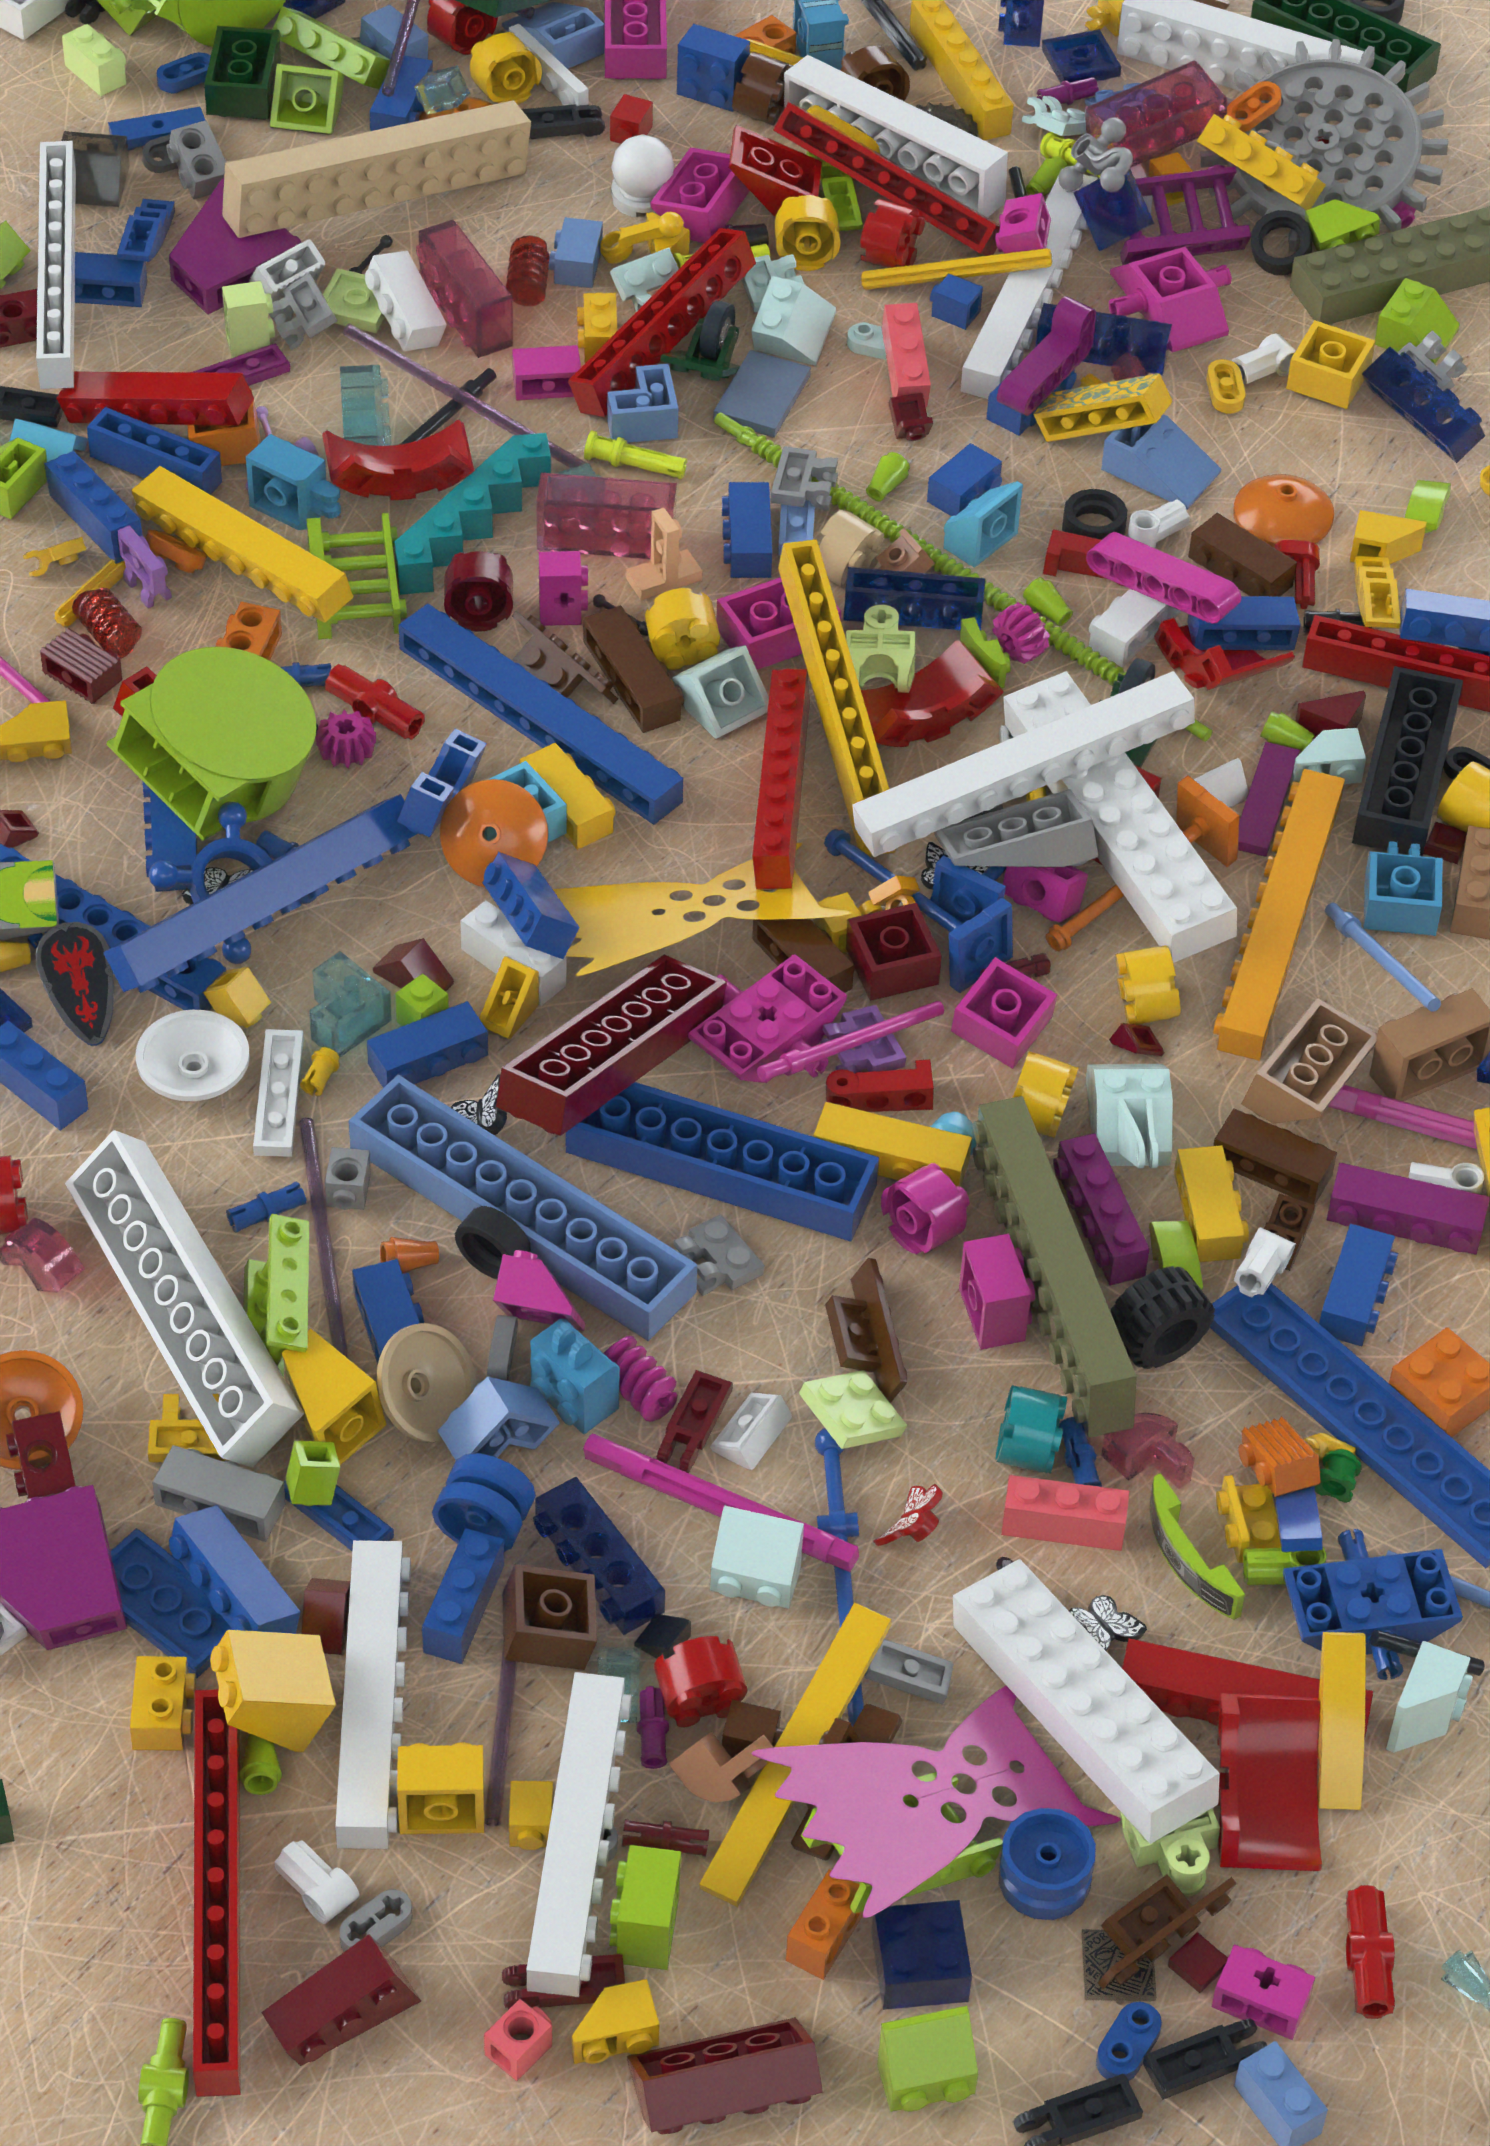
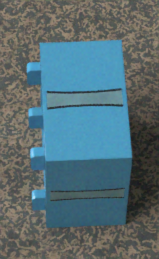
[793,0,849,70]

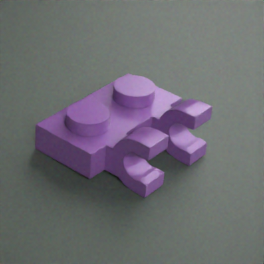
[117,525,172,608]
[820,1005,906,1073]

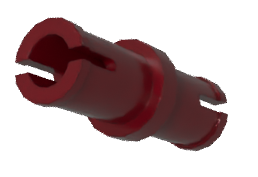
[622,1819,709,1857]

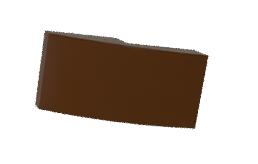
[1264,1193,1316,1271]

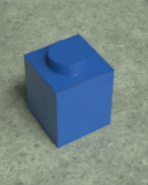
[930,273,983,330]

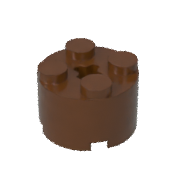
[840,46,910,101]
[732,52,794,125]

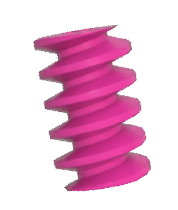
[603,1336,678,1422]

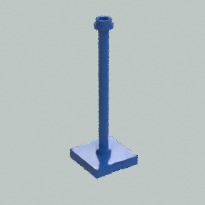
[824,829,1013,993]
[927,855,1007,923]

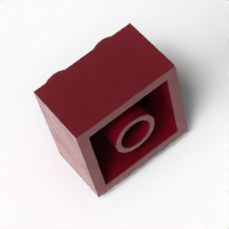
[846,903,942,1001]

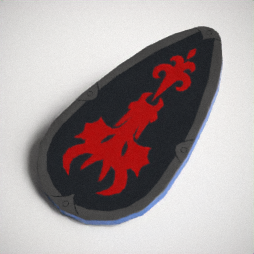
[36,922,114,1046]

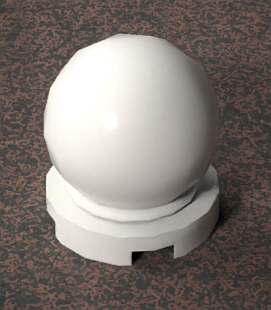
[611,134,675,217]

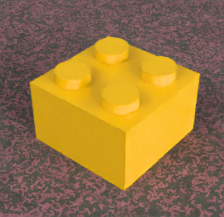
[1286,320,1376,409]
[397,1742,485,1835]

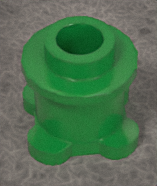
[1314,1449,1362,1503]

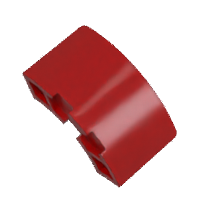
[322,420,474,500]
[1154,618,1295,690]
[861,640,1004,747]
[1217,1693,1322,1871]

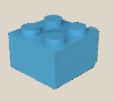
[246,434,341,530]
[1363,841,1443,936]
[530,1319,620,1434]

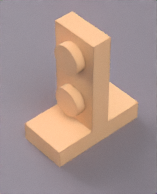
[626,507,703,600]

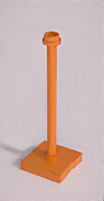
[1046,775,1239,952]

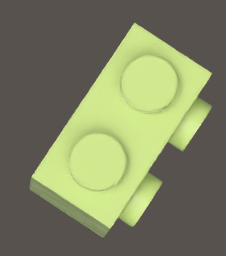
[62,24,126,96]
[222,281,275,358]

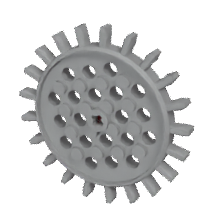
[1200,39,1448,252]

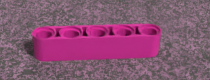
[1086,532,1242,624]

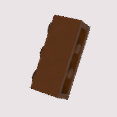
[1188,513,1297,597]
[752,919,855,993]
[1213,1108,1337,1205]

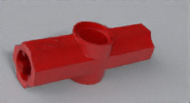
[325,664,425,740]
[1346,1885,1395,2019]

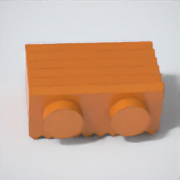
[1238,1416,1321,1497]

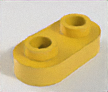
[1206,359,1246,414]

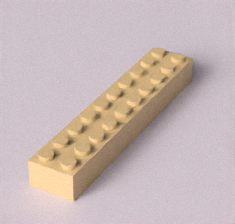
[222,100,531,238]

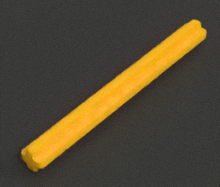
[861,248,1052,290]

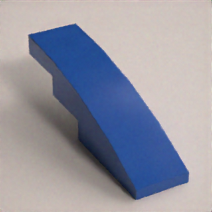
[117,199,175,262]

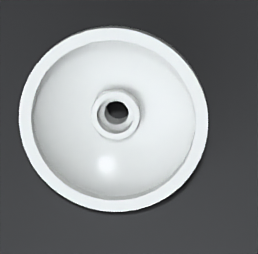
[135,1010,250,1101]

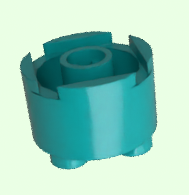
[996,1385,1067,1474]

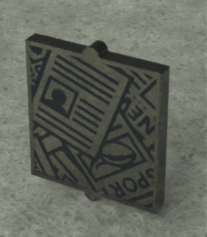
[1081,1929,1157,2005]

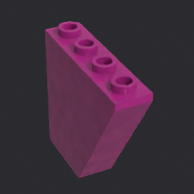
[169,178,302,314]
[0,1485,128,1650]

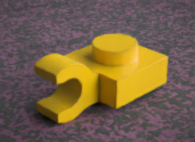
[23,537,87,577]

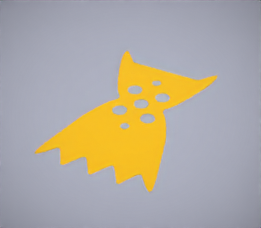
[553,843,852,976]

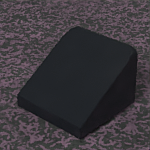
[634,1614,691,1660]

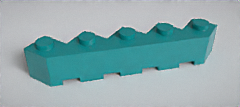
[395,433,551,595]

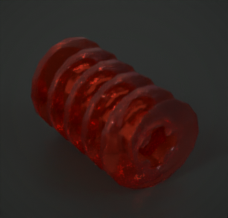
[505,235,550,306]
[72,587,142,659]

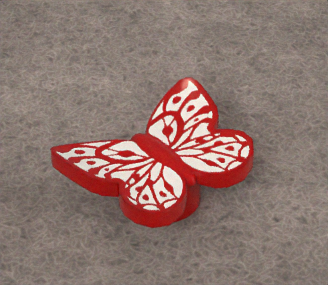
[873,1484,943,1546]

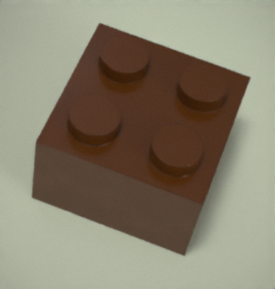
[502,1564,597,1670]

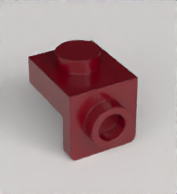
[888,393,933,441]

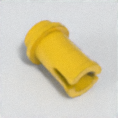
[300,1047,340,1096]

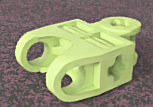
[846,605,916,693]
[1120,1808,1220,1897]

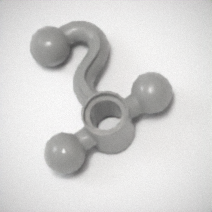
[1059,117,1133,192]

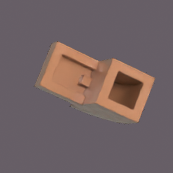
[669,1731,774,1802]

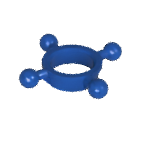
[149,801,317,964]

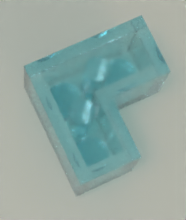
[340,365,391,446]
[309,951,392,1057]

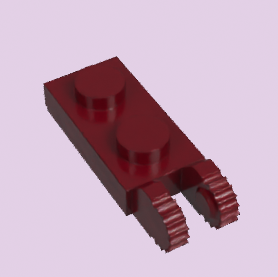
[656,1370,733,1473]
[502,1954,625,2010]

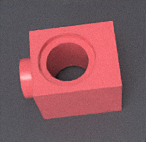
[484,1999,552,2081]

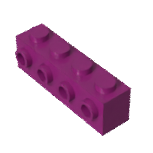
[1053,1133,1150,1286]

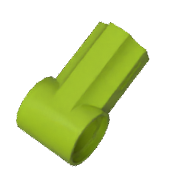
[1243,1547,1327,1585]

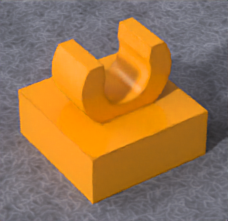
[868,875,920,910]

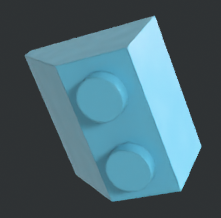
[943,481,1023,568]

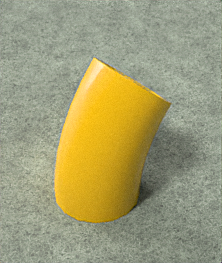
[1437,761,1490,833]

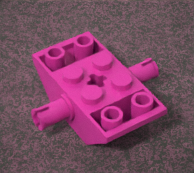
[1109,247,1232,353]
[688,954,847,1083]

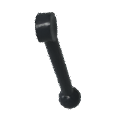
[349,235,393,274]
[593,594,648,636]

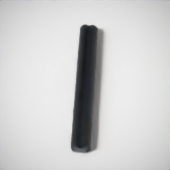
[861,0,927,70]

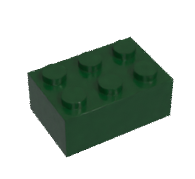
[204,26,281,119]

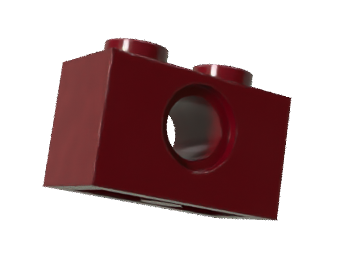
[0,288,38,348]
[6,1411,76,1500]

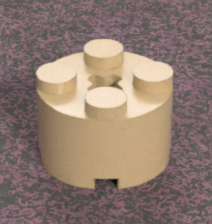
[819,510,884,592]

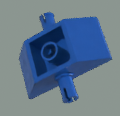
[1283,1529,1463,1680]

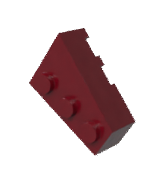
[261,1934,421,2066]

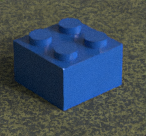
[677,23,750,112]

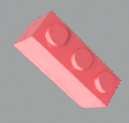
[881,303,931,407]
[1001,1475,1129,1551]

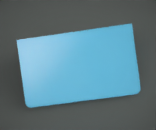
[9,418,88,462]

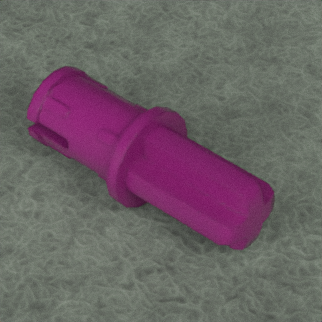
[1036,77,1099,108]
[636,1686,669,1769]

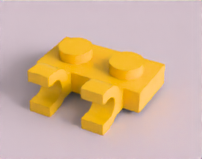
[148,1394,229,1462]

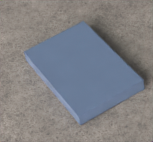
[713,350,811,437]

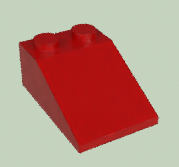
[728,125,822,216]

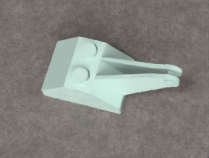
[1086,1064,1173,1169]

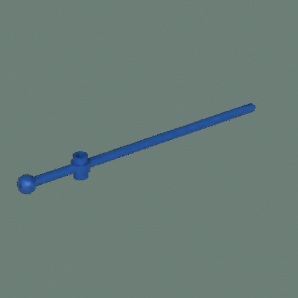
[814,1428,864,1727]

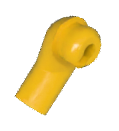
[1304,1433,1356,1461]

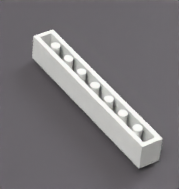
[335,1540,411,1849]
[526,1672,632,1997]

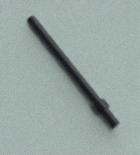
[400,368,497,444]

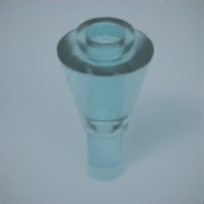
[1441,1950,1490,2012]

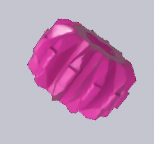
[992,602,1050,664]
[316,709,376,768]

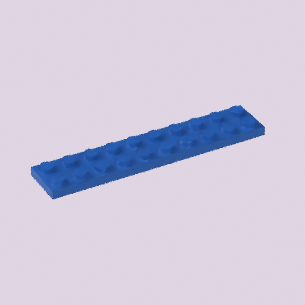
[1210,1283,1490,1568]

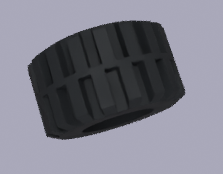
[1110,1266,1215,1369]

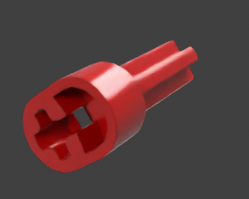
[1274,539,1320,609]

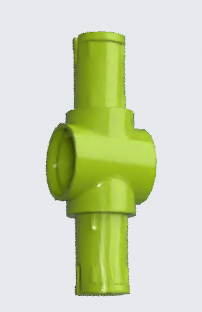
[138,2018,189,2146]

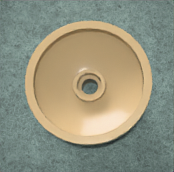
[377,1323,477,1443]

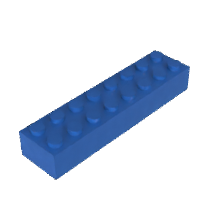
[566,1082,879,1242]

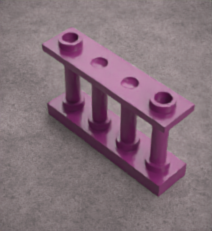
[1107,165,1251,265]

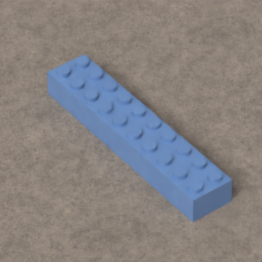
[349,1075,697,1341]

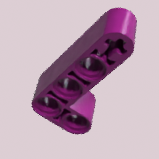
[997,296,1096,416]

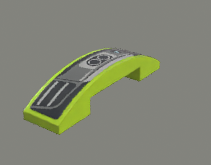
[1150,1473,1245,1620]

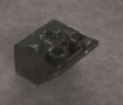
[61,131,130,207]

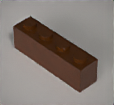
[583,605,684,733]

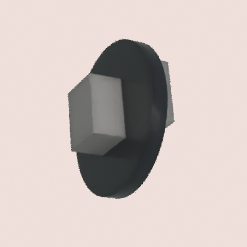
[996,1557,1013,1570]

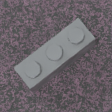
[152,1445,286,1542]

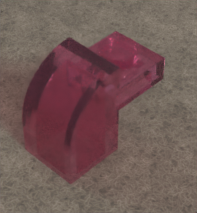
[0,1218,85,1293]
[1101,1413,1195,1489]

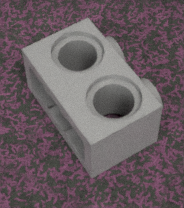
[166,120,226,199]

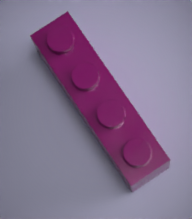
[1326,1163,1490,1255]

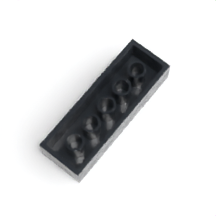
[1352,666,1463,856]

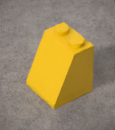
[282,1328,387,1465]
[210,1630,336,1752]

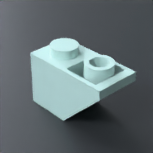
[1291,728,1366,784]

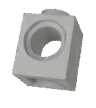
[325,1147,371,1210]

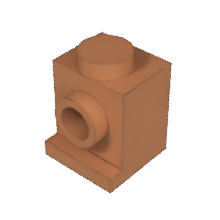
[876,528,935,591]

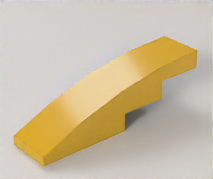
[1354,556,1401,628]
[1318,1632,1366,1810]

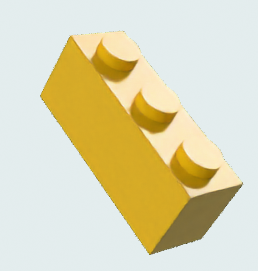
[519,743,616,850]
[1174,1145,1249,1262]

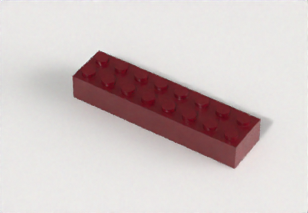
[496,954,727,1136]

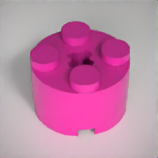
[881,1163,970,1254]

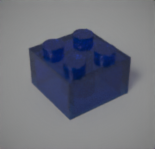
[871,1900,972,2010]

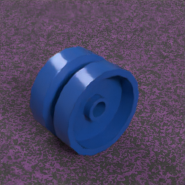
[432,1453,536,1552]
[998,1808,1096,1920]

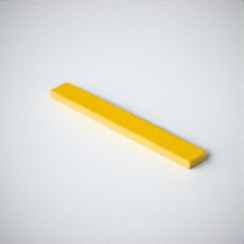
[699,1602,892,1907]

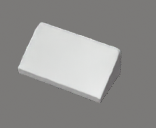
[1194,758,1248,808]
[710,1392,792,1470]

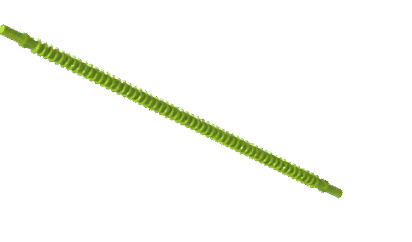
[714,412,1212,742]

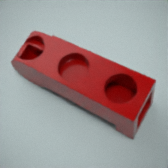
[1043,529,1123,586]
[826,1059,934,1112]

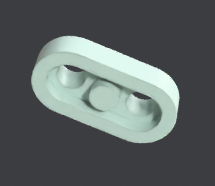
[847,322,887,360]

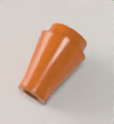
[380,1237,439,1273]

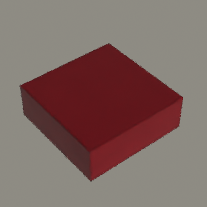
[1423,822,1467,865]
[1168,1932,1228,1993]

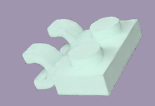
[1022,96,1095,136]
[610,248,679,312]
[742,254,804,313]

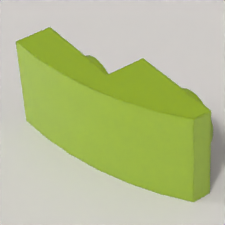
[1405,480,1451,533]
[960,617,1011,688]
[1149,1221,1203,1290]

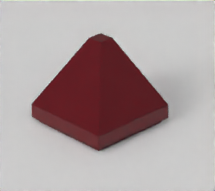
[0,810,39,848]
[1109,1023,1165,1057]

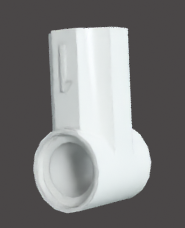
[1232,333,1296,384]
[1127,499,1190,549]
[1409,1162,1485,1195]
[1233,1227,1296,1297]
[274,1840,360,1924]

